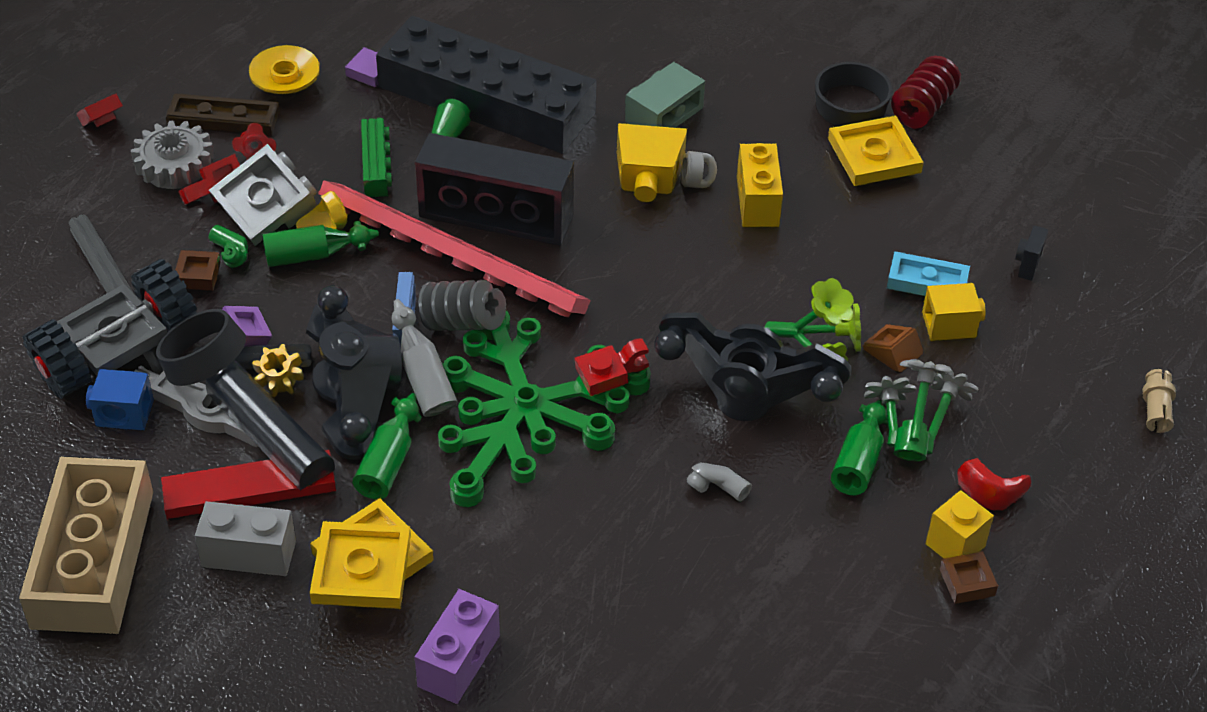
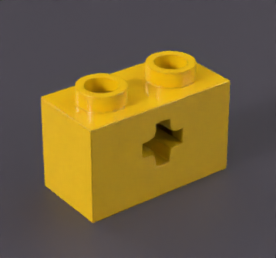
[737,143,783,227]

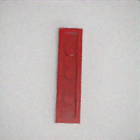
[161,450,336,519]

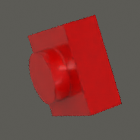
[76,93,123,127]

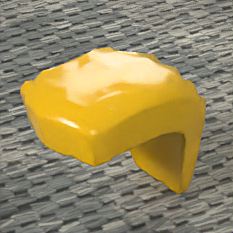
[296,191,347,230]

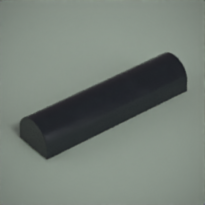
[205,360,335,491]

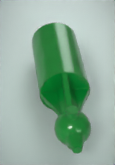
[262,221,379,268]
[353,393,422,500]
[831,400,888,495]

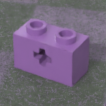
[415,589,500,704]

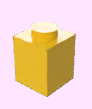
[922,283,986,341]
[926,490,994,558]

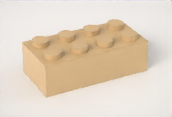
[19,457,153,634]

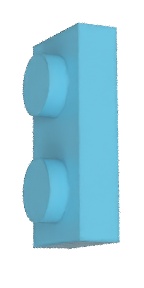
[887,251,970,296]

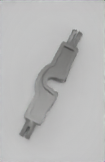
[134,366,258,447]

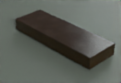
[165,94,280,135]

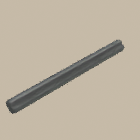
[69,214,163,374]

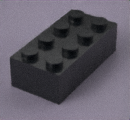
[415,133,574,246]

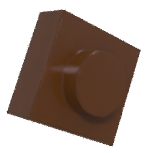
[175,250,221,290]
[940,551,998,604]

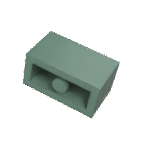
[625,62,705,128]

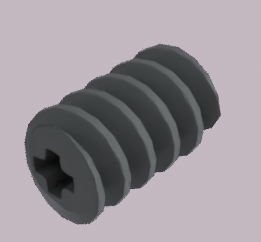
[418,280,506,331]

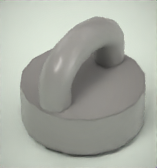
[681,151,717,188]

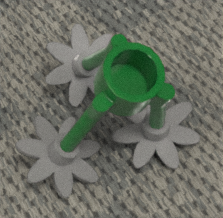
[864,359,979,461]

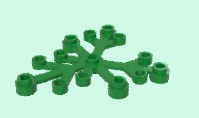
[438,311,651,507]

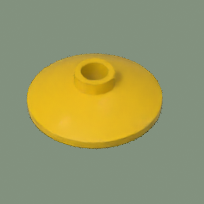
[249,45,320,94]

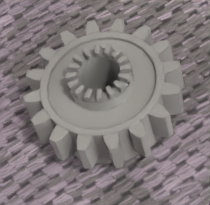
[131,121,214,189]

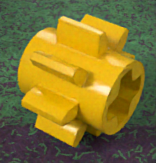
[252,344,304,397]

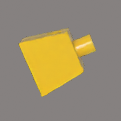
[617,123,687,202]

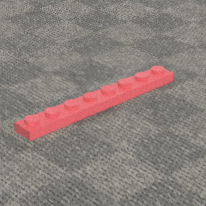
[318,180,591,317]

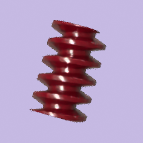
[891,56,961,129]

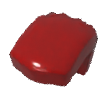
[957,458,1032,511]

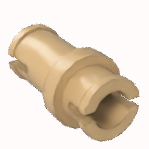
[1142,369,1176,433]

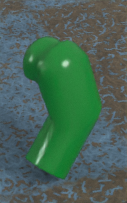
[209,224,248,268]

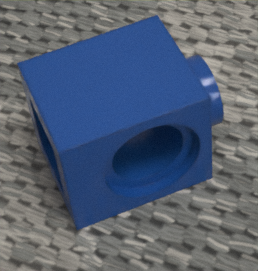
[86,369,154,430]

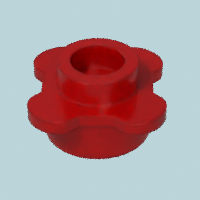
[232,123,276,161]

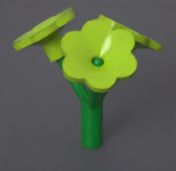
[765,278,861,361]

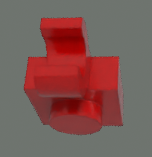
[178,154,240,205]
[575,338,649,396]

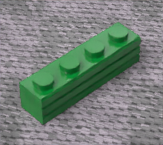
[361,118,392,197]

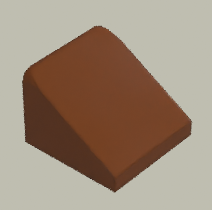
[862,324,923,372]

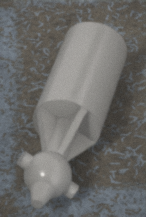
[391,299,458,417]

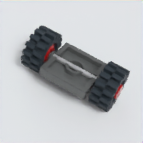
[22,259,197,399]

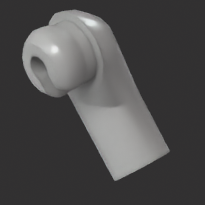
[687,462,752,501]

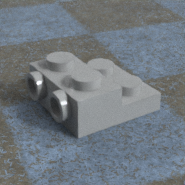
[209,144,318,246]

